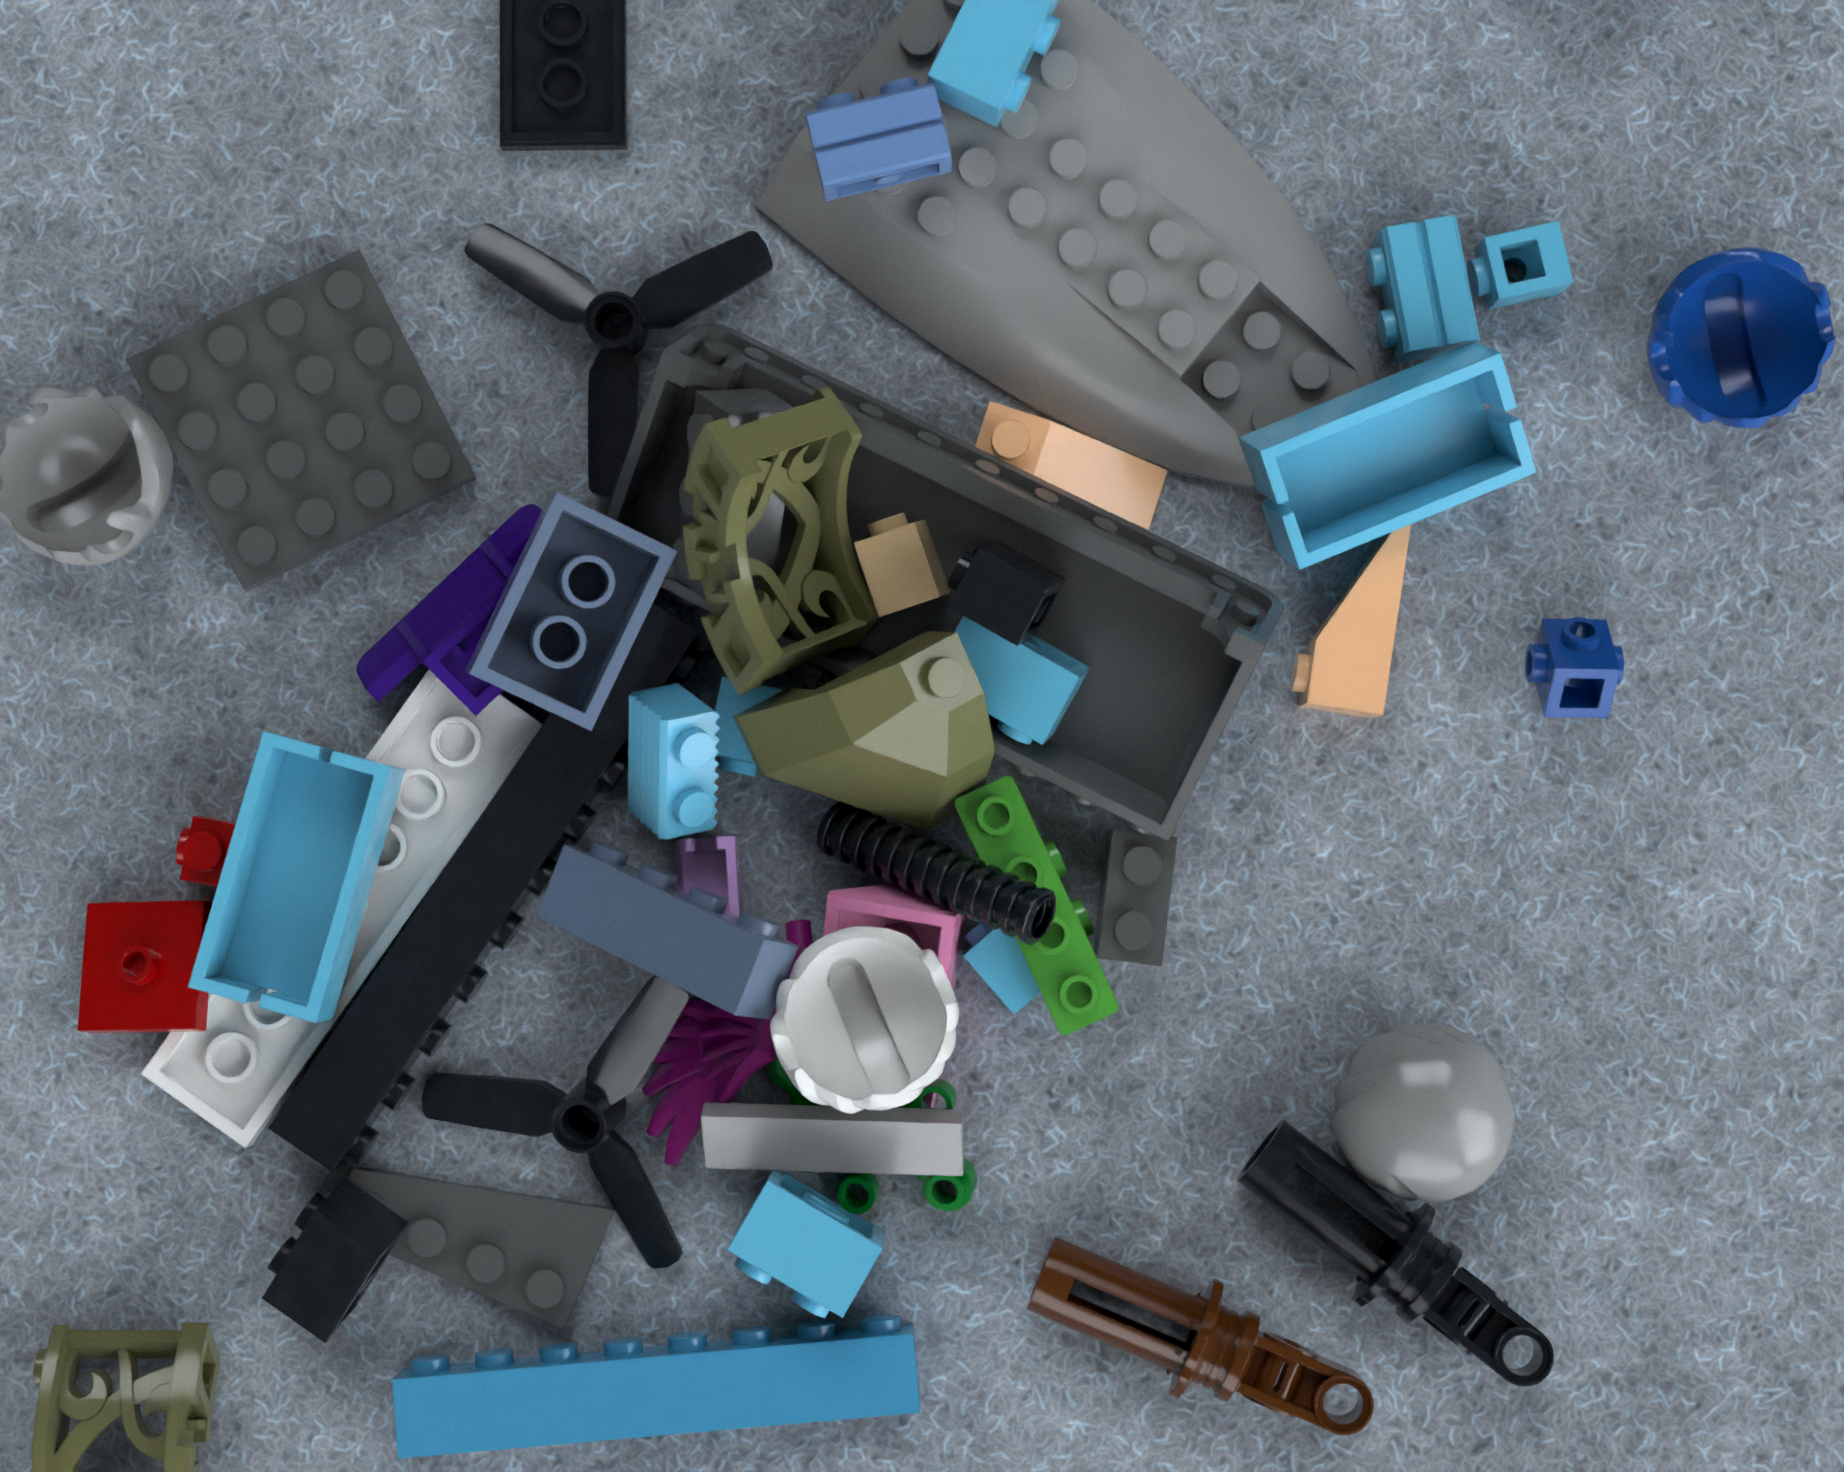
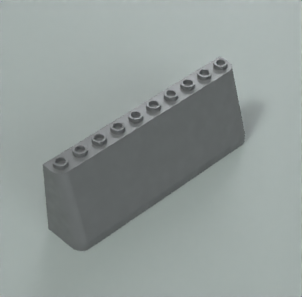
[605,324,1284,841]

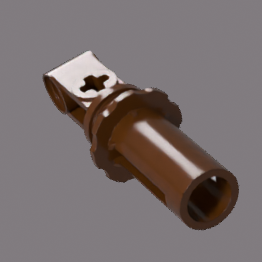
[1026,1236,1374,1435]

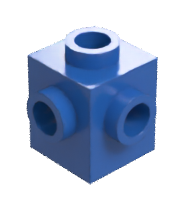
[1525,617,1624,718]

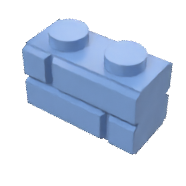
[805,78,952,202]

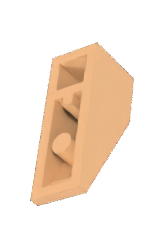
[975,401,1168,531]
[1290,525,1411,718]

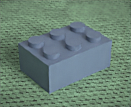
[465,492,677,731]

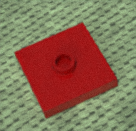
[77,900,212,1033]

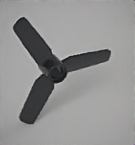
[464,223,773,497]
[422,975,691,1269]

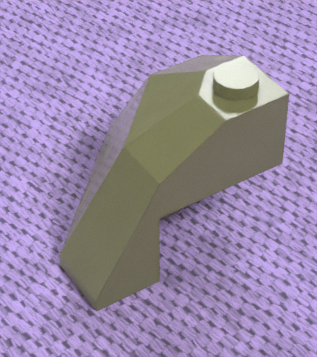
[733,631,995,831]

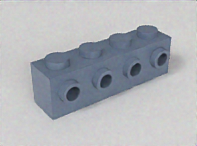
[536,840,799,1020]

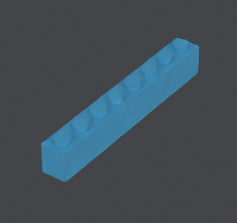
[392,1314,920,1459]

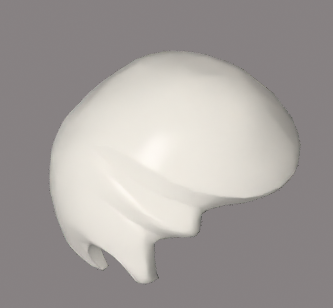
[770,926,959,1114]

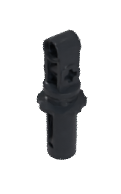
[1237,1119,1554,1387]

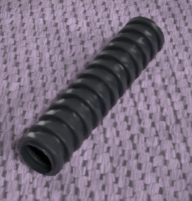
[817,802,1056,945]

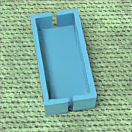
[1238,342,1537,570]
[188,731,405,1023]

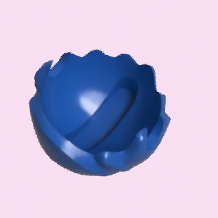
[1647,247,1835,428]

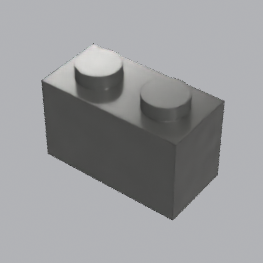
[1093,829,1177,967]

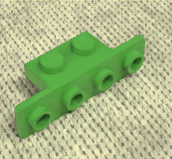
[954,775,1119,1036]

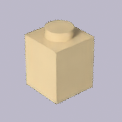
[854,512,950,617]

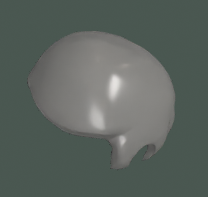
[0,386,174,566]
[1330,1022,1516,1202]

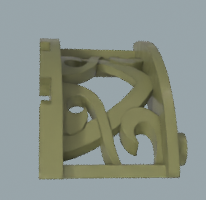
[683,386,879,695]
[31,1322,220,1472]

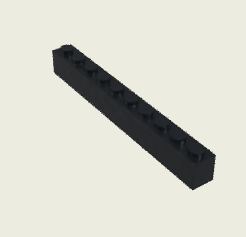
[268,603,704,1172]

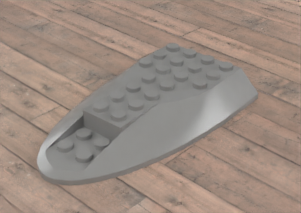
[756,0,1376,488]

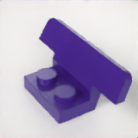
[356,504,542,716]

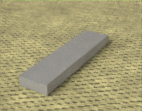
[701,1102,965,1176]

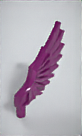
[642,920,813,1166]

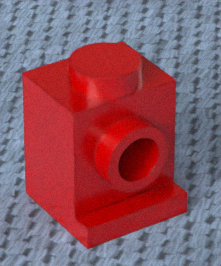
[176,815,236,887]

